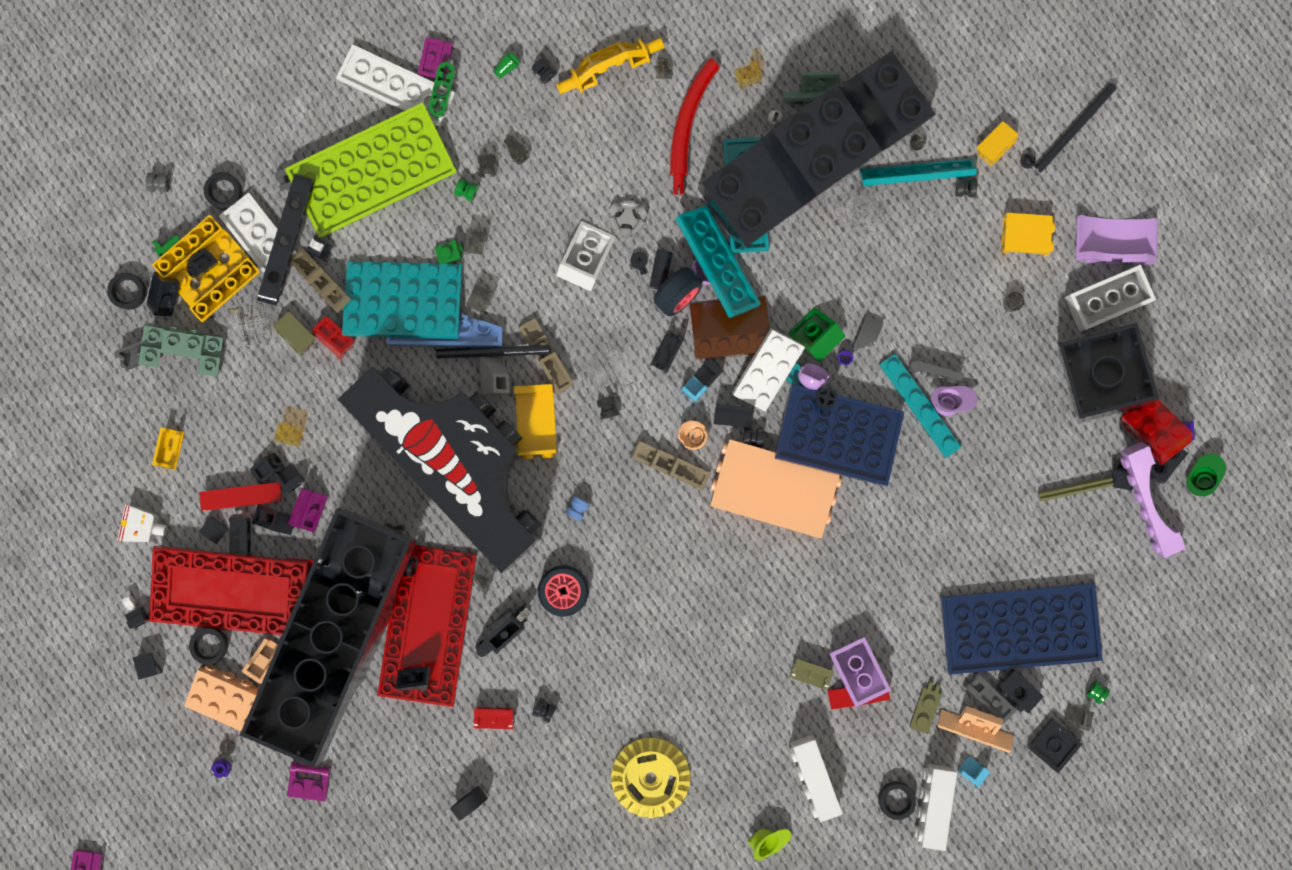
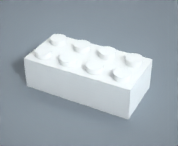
[1064,265,1156,332]
[788,735,842,823]
[914,764,957,851]

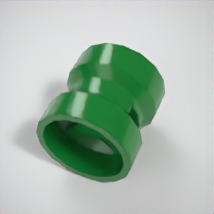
[454,177,479,202]

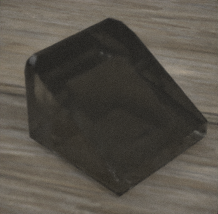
[472,574,492,595]

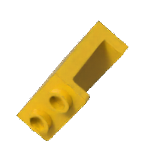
[1001,212,1055,257]

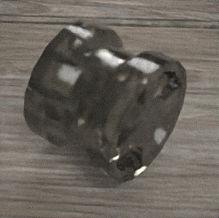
[1003,292,1025,312]

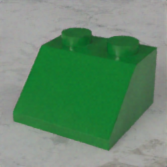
[787,307,846,363]

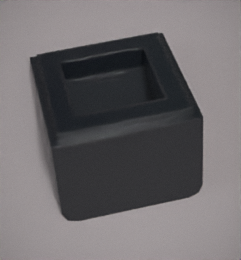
[199,517,228,544]

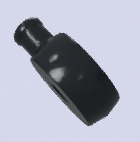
[630,252,648,276]

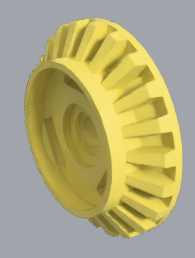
[611,738,690,818]

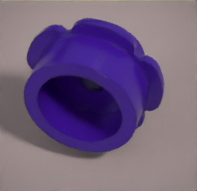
[211,759,231,778]

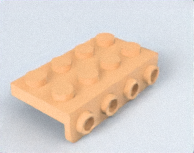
[184,664,260,731]

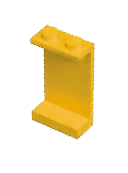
[514,384,557,459]

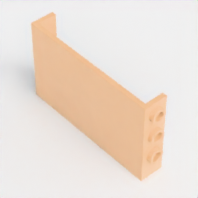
[710,439,842,539]

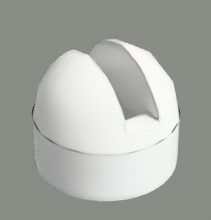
[768,110,783,126]

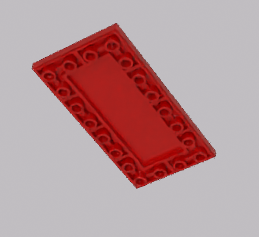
[377,545,477,707]
[149,546,309,635]

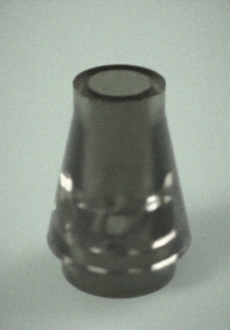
[504,135,529,165]

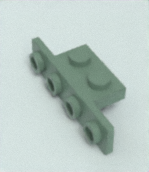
[782,71,840,104]

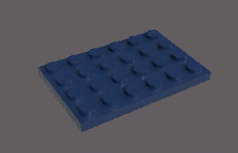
[774,384,904,487]

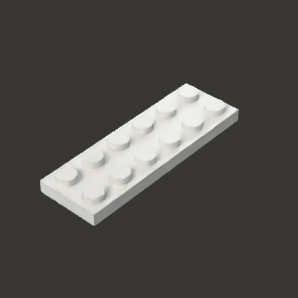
[336,44,456,128]

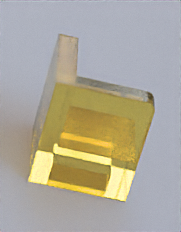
[734,60,762,88]
[274,423,304,447]

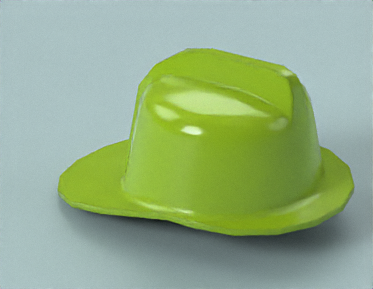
[747,828,791,861]

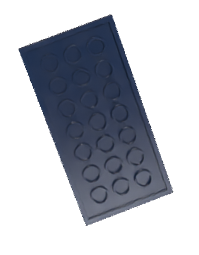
[940,583,1103,675]

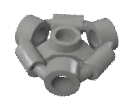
[608,199,647,238]

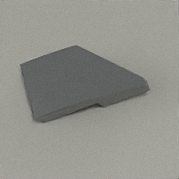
[852,315,884,352]

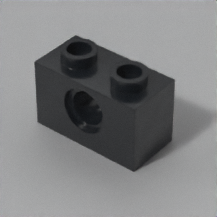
[996,669,1044,714]

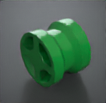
[1085,680,1110,705]

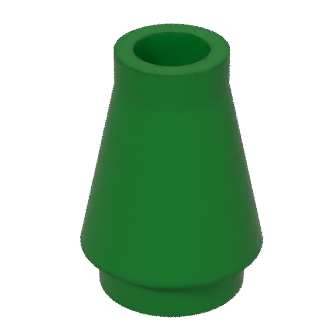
[493,51,520,79]

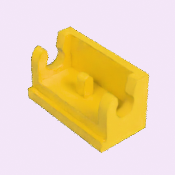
[976,121,1019,167]
[152,427,184,469]

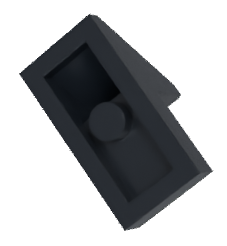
[396,666,430,693]

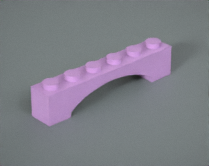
[1120,442,1186,558]

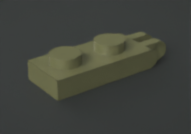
[909,680,942,734]

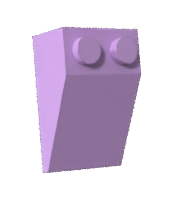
[829,637,891,707]

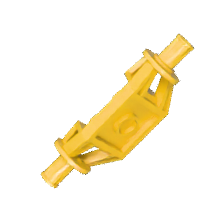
[556,37,665,95]

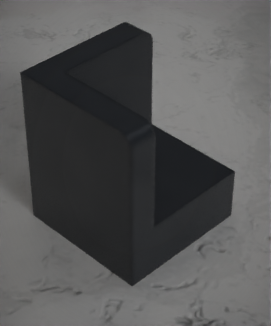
[694,358,723,388]
[1112,458,1133,491]
[273,464,305,493]
[133,652,162,680]

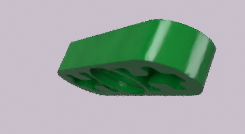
[429,62,456,118]

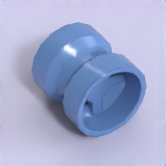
[564,496,590,521]

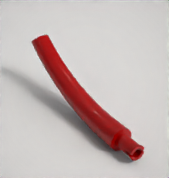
[669,58,720,195]

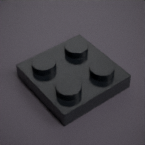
[1027,718,1082,773]

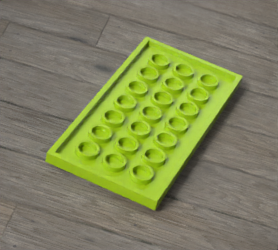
[285,102,457,238]

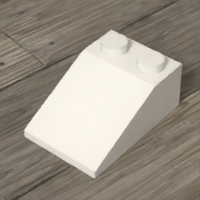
[556,221,616,291]

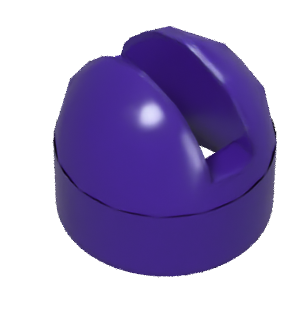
[837,350,853,366]

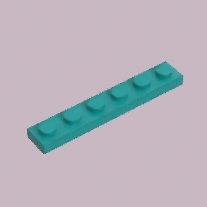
[860,158,977,186]
[879,354,961,458]

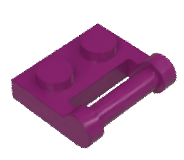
[287,761,331,802]

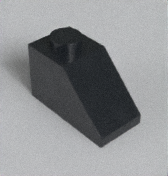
[252,505,295,535]

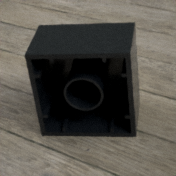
[1058,323,1159,423]

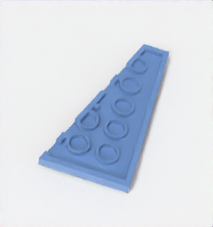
[386,314,503,348]

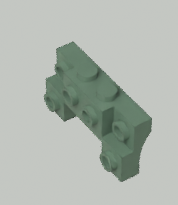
[138,324,223,376]

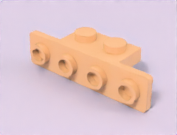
[937,706,1014,753]

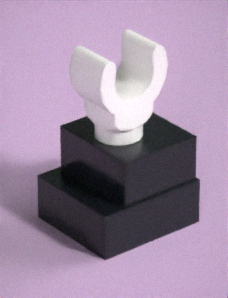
[307,236,333,261]
[122,596,149,629]

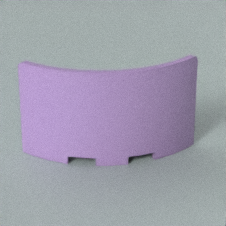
[1076,215,1158,265]

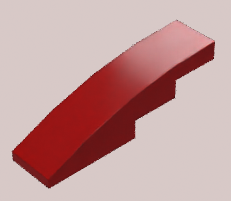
[199,482,282,511]

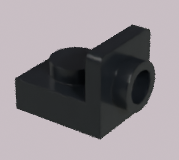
[186,248,218,282]
[250,453,285,484]

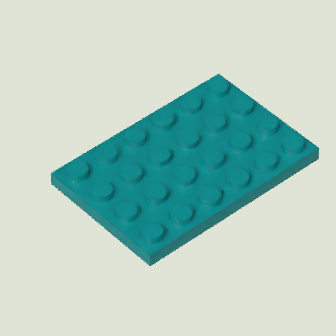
[342,261,462,339]

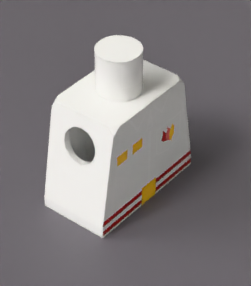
[117,505,167,542]

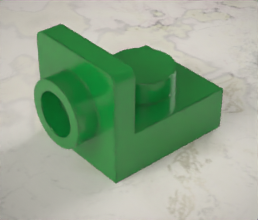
[152,235,181,257]
[434,239,464,264]

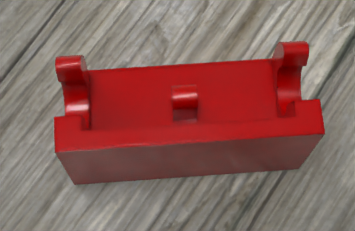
[313,316,355,360]
[474,707,514,730]

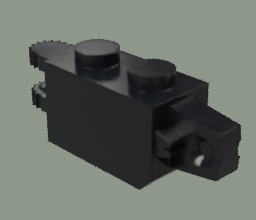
[475,603,531,657]

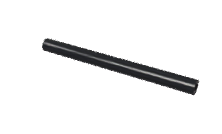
[1034,83,1117,173]
[436,345,551,359]

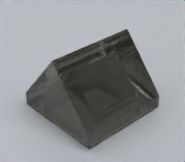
[656,57,673,79]

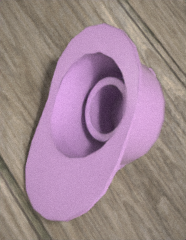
[931,386,977,416]

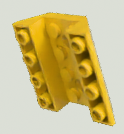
[152,215,261,323]

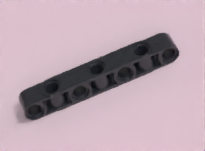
[257,173,314,306]

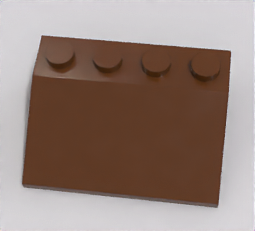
[690,296,770,361]

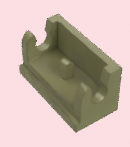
[273,312,316,356]
[789,657,834,690]

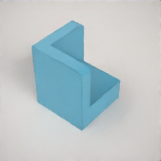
[681,376,708,403]
[957,756,990,787]

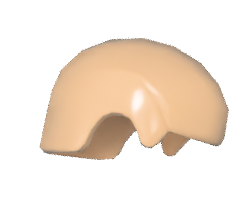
[678,420,708,450]

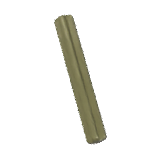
[1038,476,1114,501]

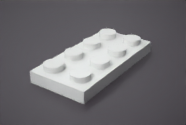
[219,193,297,274]
[732,328,805,412]

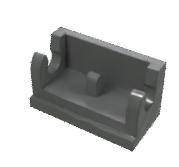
[114,341,162,371]

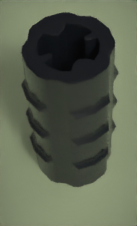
[649,249,673,289]

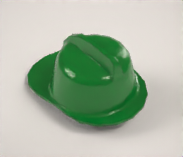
[1186,453,1226,497]

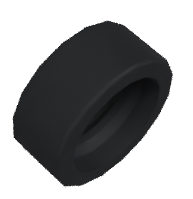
[204,172,243,210]
[107,273,147,310]
[189,627,229,665]
[878,781,916,820]
[450,786,488,821]

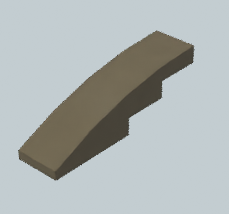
[290,248,351,313]
[519,317,574,394]
[630,440,710,490]

